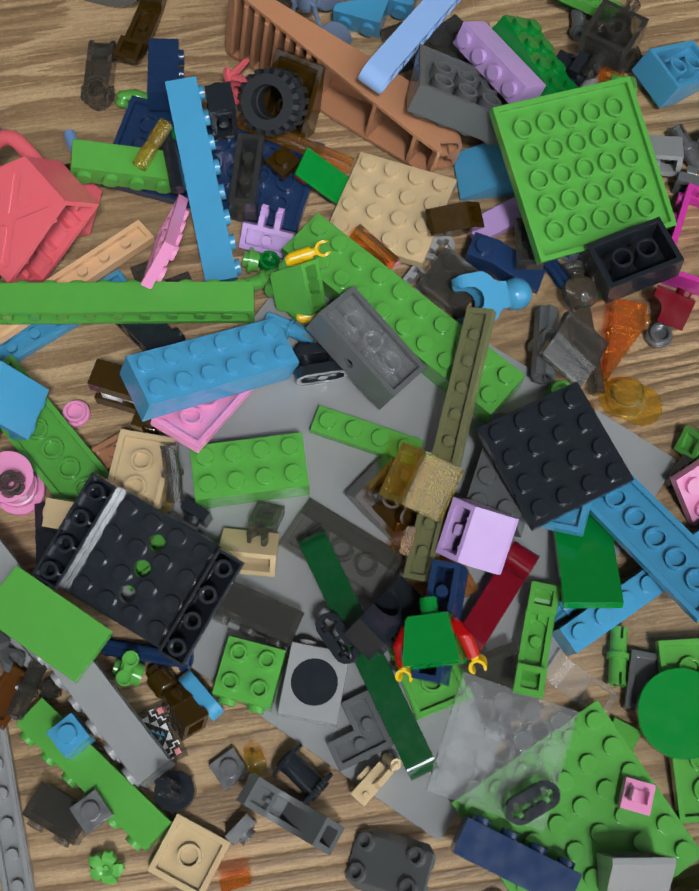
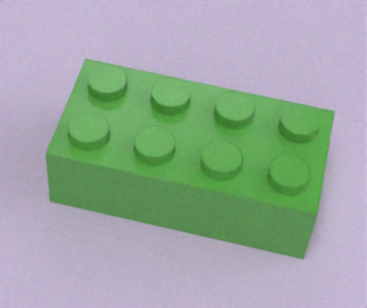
[190,432,310,509]

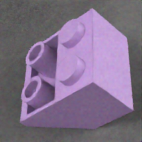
[436,497,519,575]

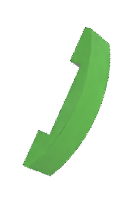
[512,581,560,699]

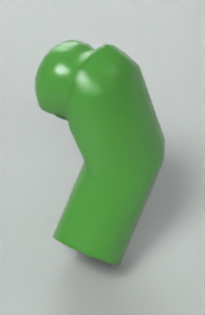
[115,89,148,108]

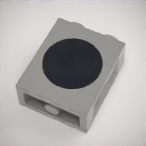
[278,639,350,727]

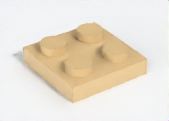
[147,813,231,891]

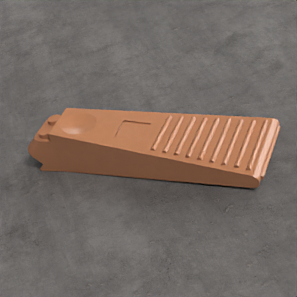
[225,0,462,172]

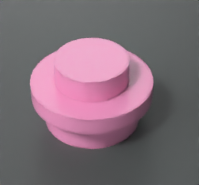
[62,400,90,427]

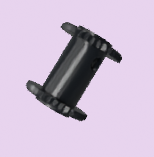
[272,744,333,805]

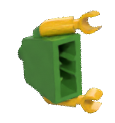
[264,239,332,323]

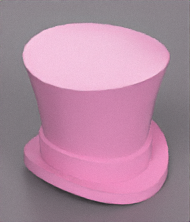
[0,451,46,516]

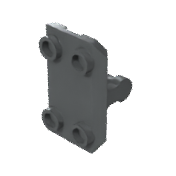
[345,828,436,891]

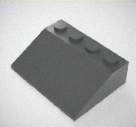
[407,44,509,147]

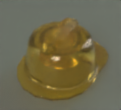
[599,377,662,426]

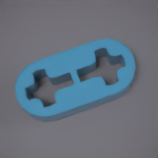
[178,670,225,722]

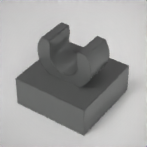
[671,165,699,194]

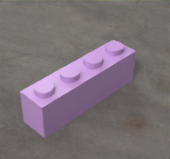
[453,21,546,104]

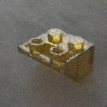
[379,442,464,523]

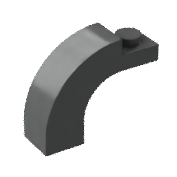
[236,773,345,856]

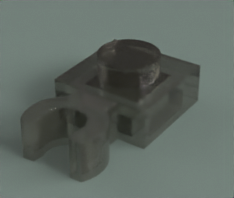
[247,500,285,547]

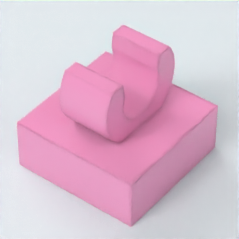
[617,777,656,816]

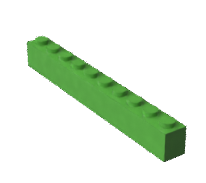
[0,279,255,325]

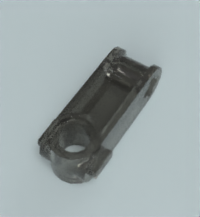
[80,40,117,111]

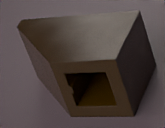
[425,201,485,236]

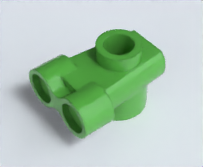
[111,651,145,687]

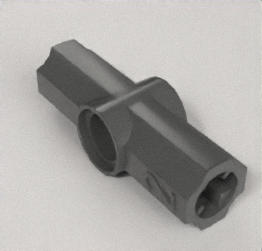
[528,304,563,385]

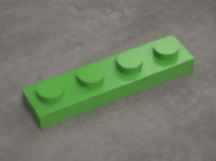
[310,405,423,468]

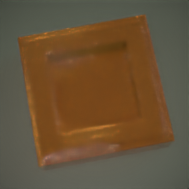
[389,523,416,556]
[219,871,253,891]

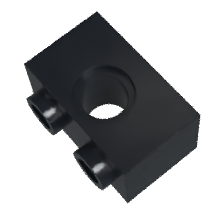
[204,81,238,141]

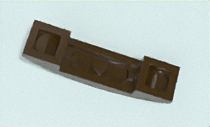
[112,0,167,64]

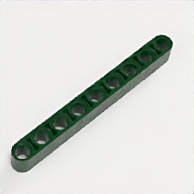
[298,530,439,781]

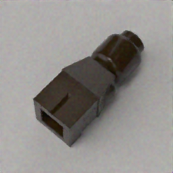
[145,664,209,741]

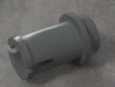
[570,8,589,41]

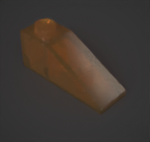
[601,299,650,382]

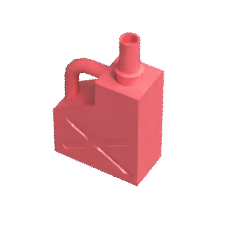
[0,129,100,283]

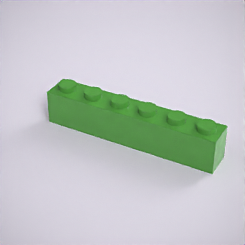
[16,698,173,851]

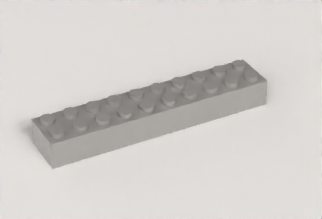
[0,537,176,789]

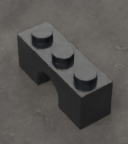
[344,576,423,660]

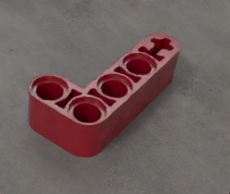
[464,541,540,652]

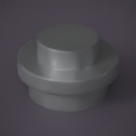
[645,322,673,349]

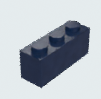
[147,38,184,111]

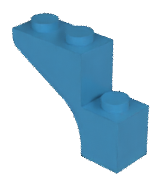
[333,0,418,38]

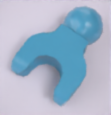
[451,271,532,326]

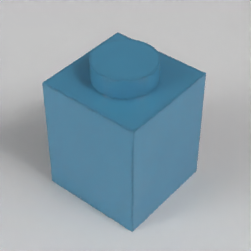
[47,713,96,760]

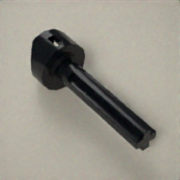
[154,770,197,813]

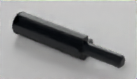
[161,119,186,194]

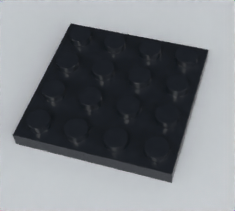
[476,381,634,531]

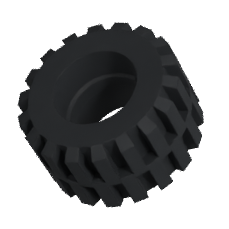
[237,68,309,136]

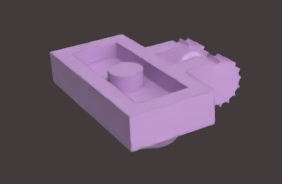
[239,204,296,258]

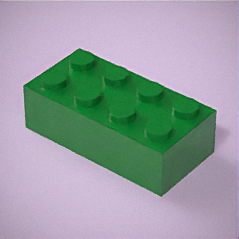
[492,15,578,96]

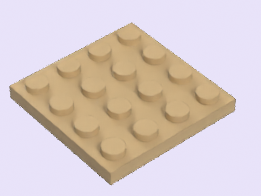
[330,152,457,269]

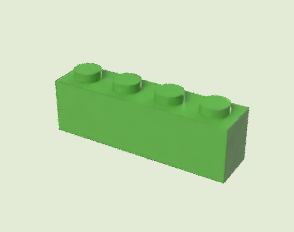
[70,139,171,194]

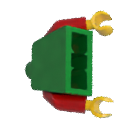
[393,597,487,682]

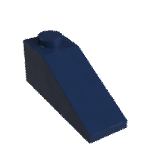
[463,232,546,294]

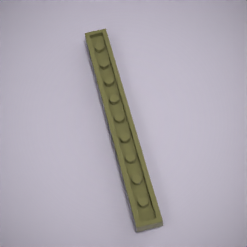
[403,307,496,583]

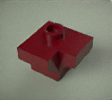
[653,284,696,331]

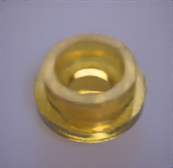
[244,746,267,777]

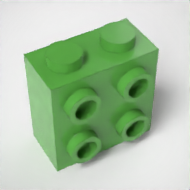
[212,636,287,715]

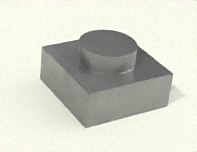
[208,748,250,791]
[69,789,114,835]
[225,814,257,846]

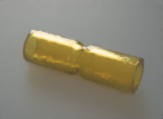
[132,118,173,171]

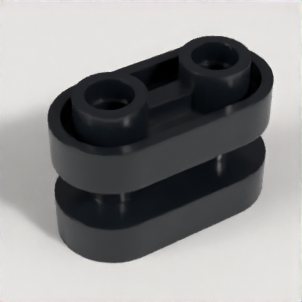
[293,342,348,385]

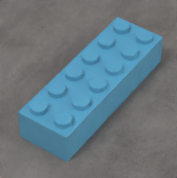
[119,317,299,422]

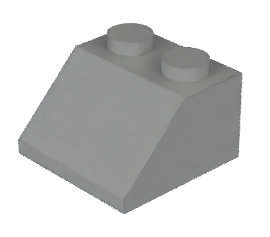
[596,852,676,891]

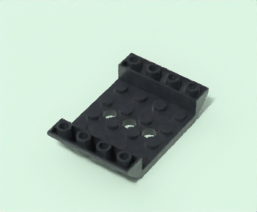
[31,472,245,667]

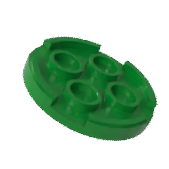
[635,668,699,760]

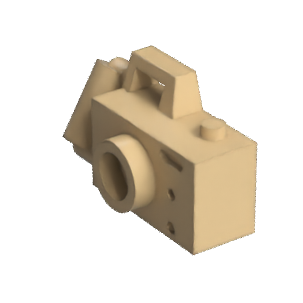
[350,752,402,808]

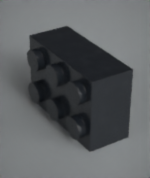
[582,217,684,304]

